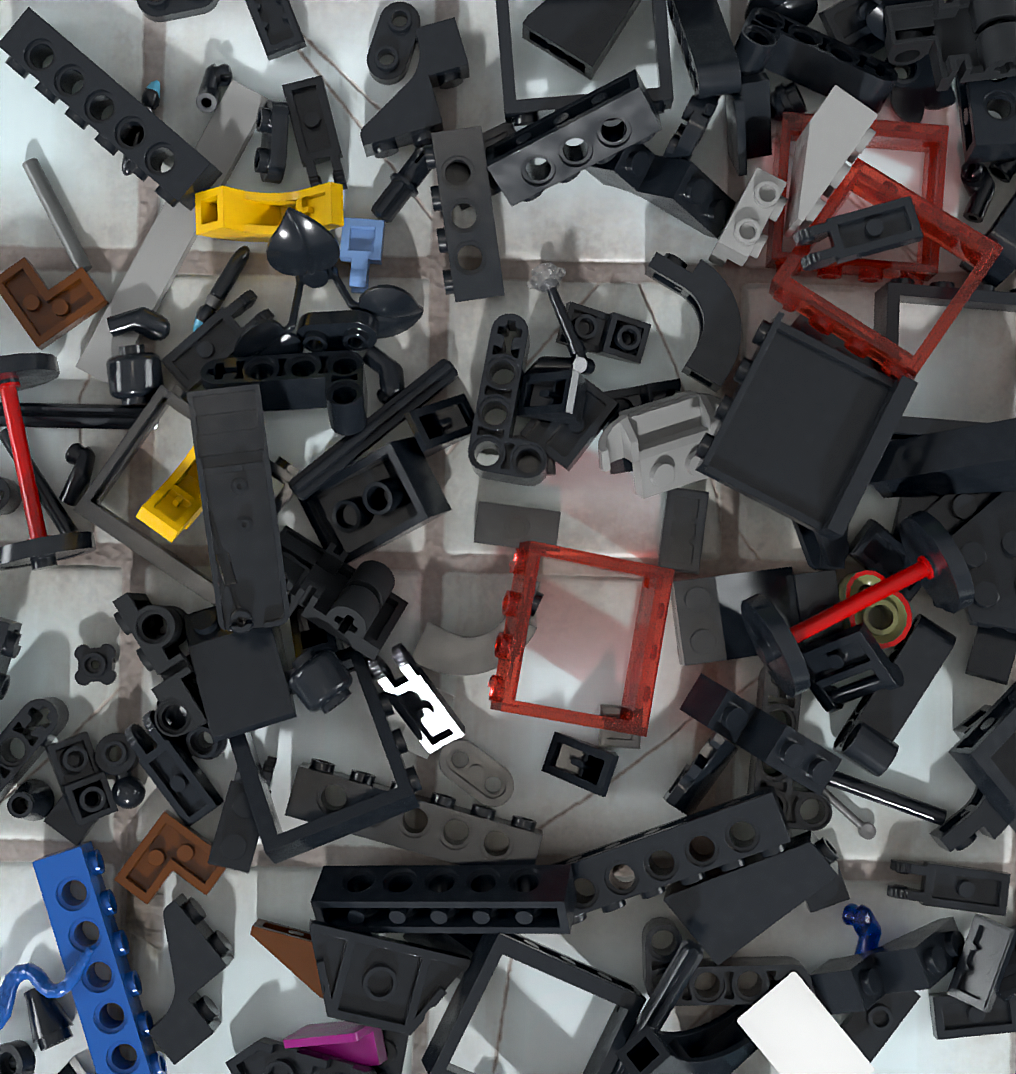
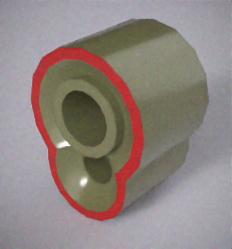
[838,570,912,649]

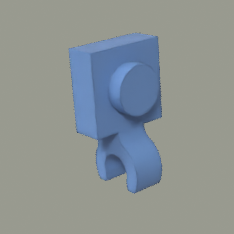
[339,217,385,294]

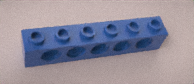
[32,841,167,1074]

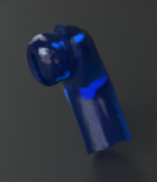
[842,903,882,955]

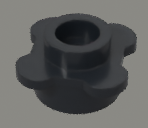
[74,644,117,686]

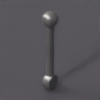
[822,788,876,840]

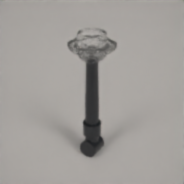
[527,262,595,375]

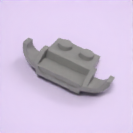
[598,390,723,499]

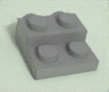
[708,167,788,267]

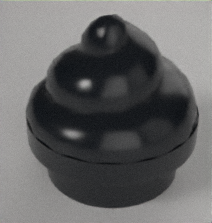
[770,81,808,124]

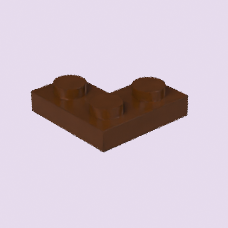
[0,257,109,350]
[114,810,226,905]

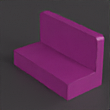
[283,1021,388,1066]

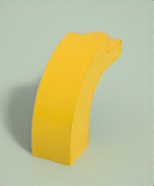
[195,182,344,242]
[136,422,265,543]

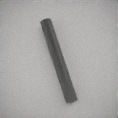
[22,158,92,271]

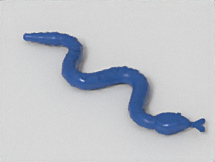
[0,947,94,1030]

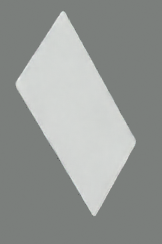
[737,971,875,1074]

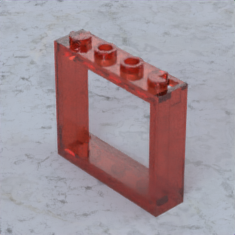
[765,112,949,285]
[769,157,1004,380]
[488,540,675,737]

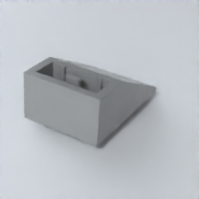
[784,85,878,238]

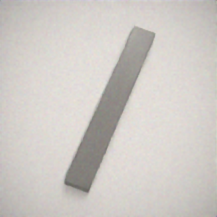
[75,80,269,384]

